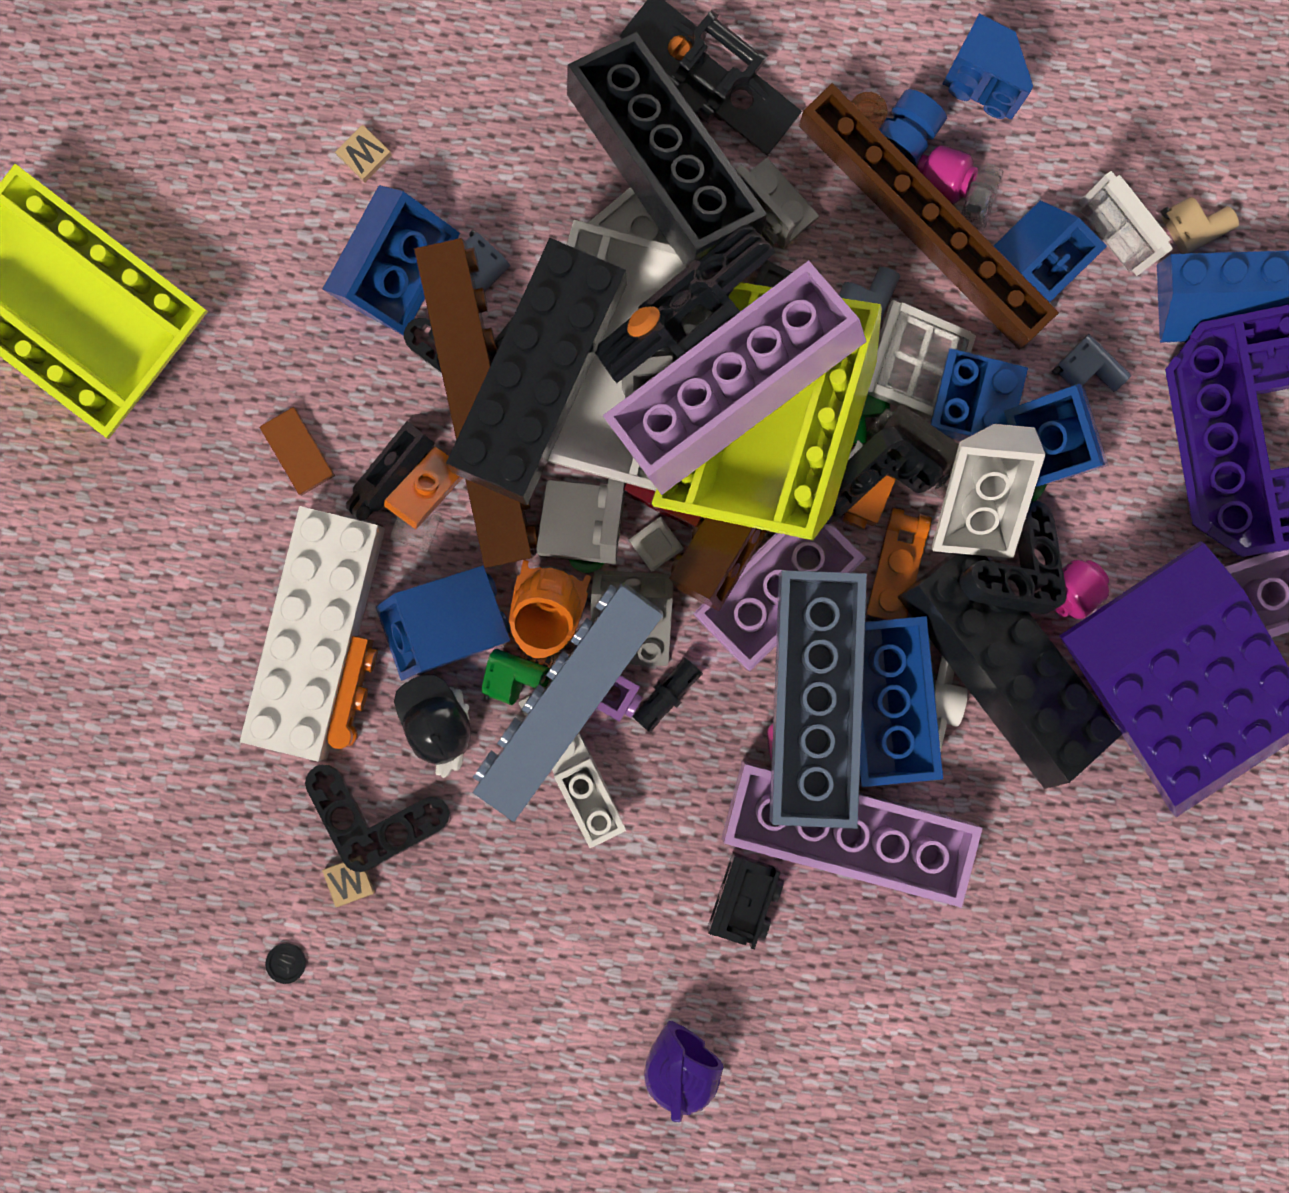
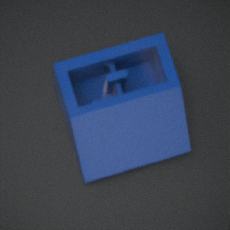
[942,13,1033,120]
[994,200,1107,303]
[929,348,1028,442]

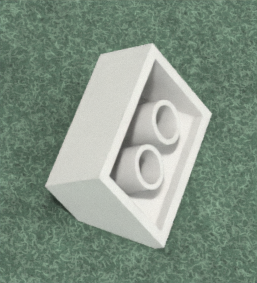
[932,424,1045,558]

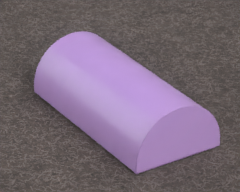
[693,523,866,672]

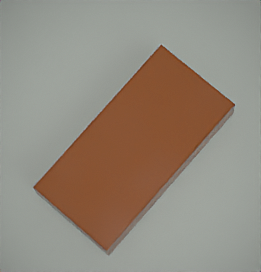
[259,407,335,496]

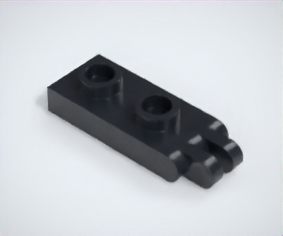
[346,421,434,521]

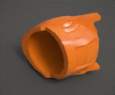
[509,560,591,658]

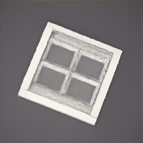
[1079,171,1173,276]
[868,300,976,420]

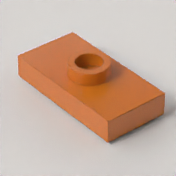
[384,446,463,530]

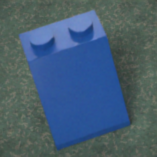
[1004,384,1109,487]
[375,565,510,681]

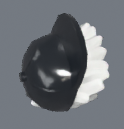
[394,675,472,778]

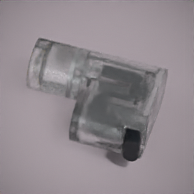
[961,165,1004,230]

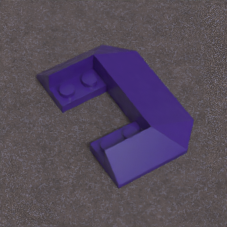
[1165,305,1289,558]

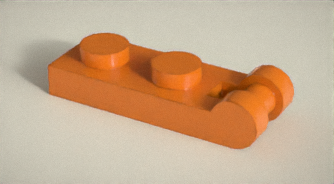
[865,507,932,620]
[327,636,378,749]

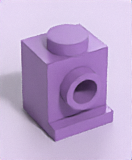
[597,675,643,722]

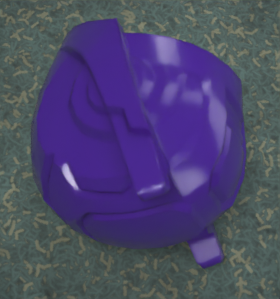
[644,1021,724,1122]

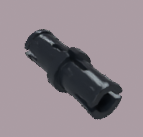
[632,657,703,733]

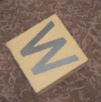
[335,124,392,183]
[322,855,375,908]

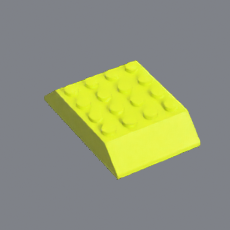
[0,164,208,439]
[652,282,882,540]

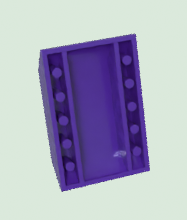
[1059,541,1289,817]

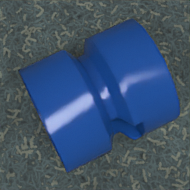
[878,89,947,166]

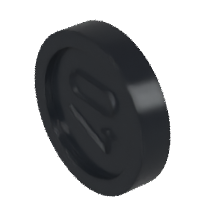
[265,943,306,984]

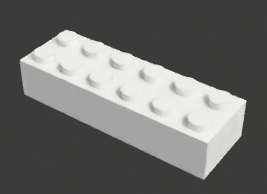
[240,506,385,762]

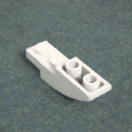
[518,695,626,848]

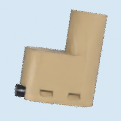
[1160,197,1239,254]

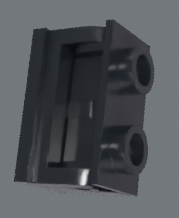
[707,852,784,950]

